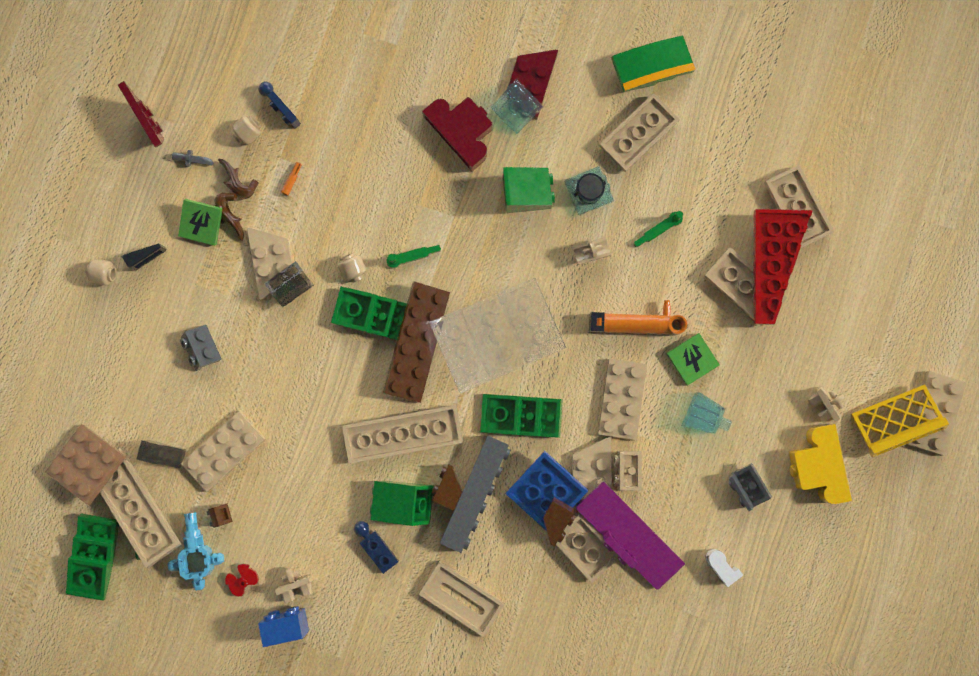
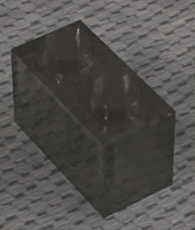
[265,261,314,308]

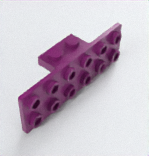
[576,481,685,590]

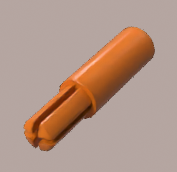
[281,162,302,196]

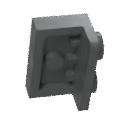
[180,325,222,371]
[729,463,772,511]

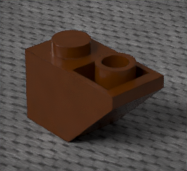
[431,464,462,510]
[543,497,576,547]

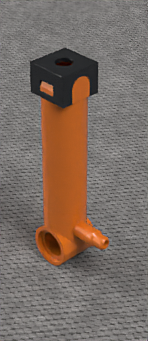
[589,300,687,335]

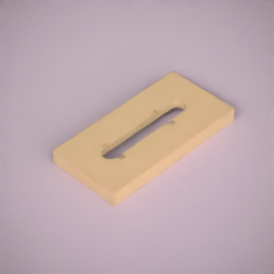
[418,561,505,638]

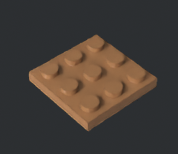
[45,424,127,505]

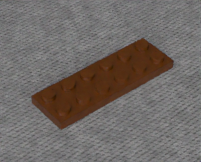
[383,281,450,403]

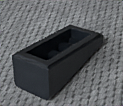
[121,243,167,271]

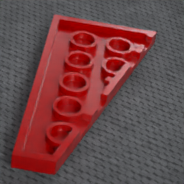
[754,209,813,325]

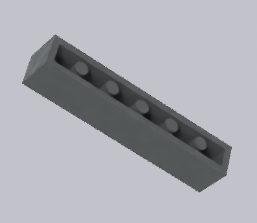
[440,436,511,553]

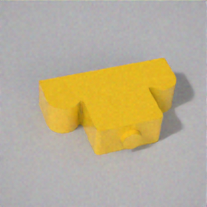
[789,424,852,504]

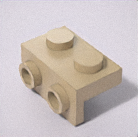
[614,451,642,491]

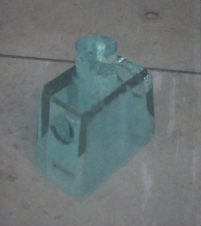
[681,392,732,434]

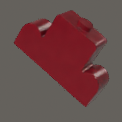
[422,97,492,172]

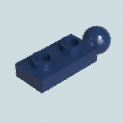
[258,81,301,129]
[354,521,399,574]

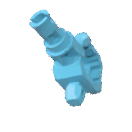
[168,512,224,590]

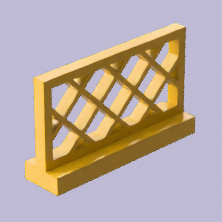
[851,384,949,458]

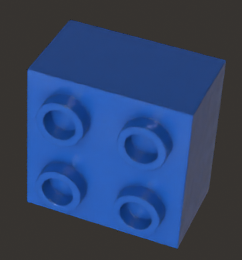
[258,606,309,647]

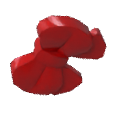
[225,563,259,597]

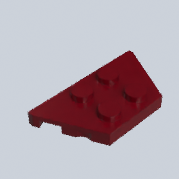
[507,49,558,120]
[118,81,164,148]

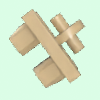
[572,237,611,265]
[809,386,845,423]
[275,568,313,603]

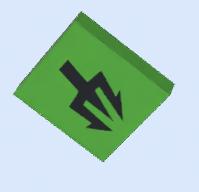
[178,199,222,246]
[666,333,720,386]

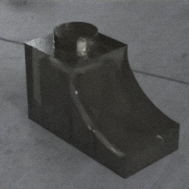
[136,440,186,468]

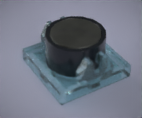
[564,166,614,216]

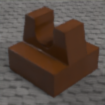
[207,503,233,528]

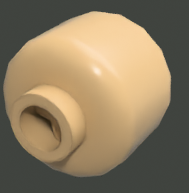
[233,116,261,144]
[338,253,366,282]
[85,259,117,285]

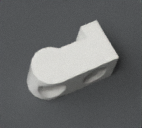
[706,549,743,587]

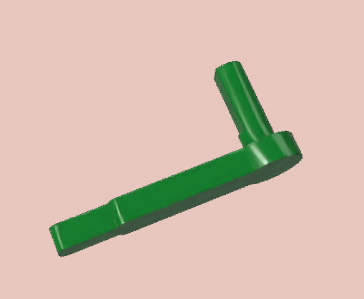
[634,211,683,247]
[386,245,441,268]

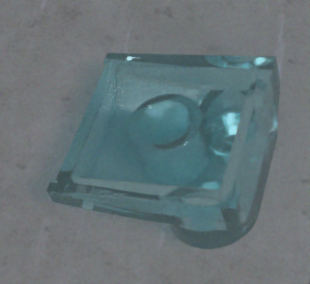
[491,79,544,134]

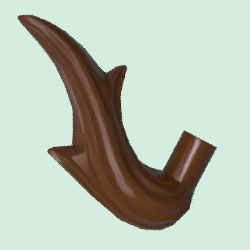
[218,158,259,199]
[214,192,244,241]

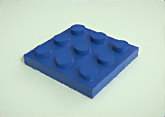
[505,451,588,531]

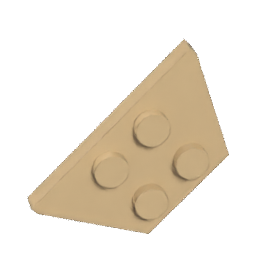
[247,228,295,300]
[572,437,612,499]

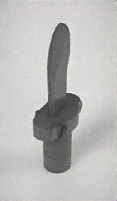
[172,150,214,167]

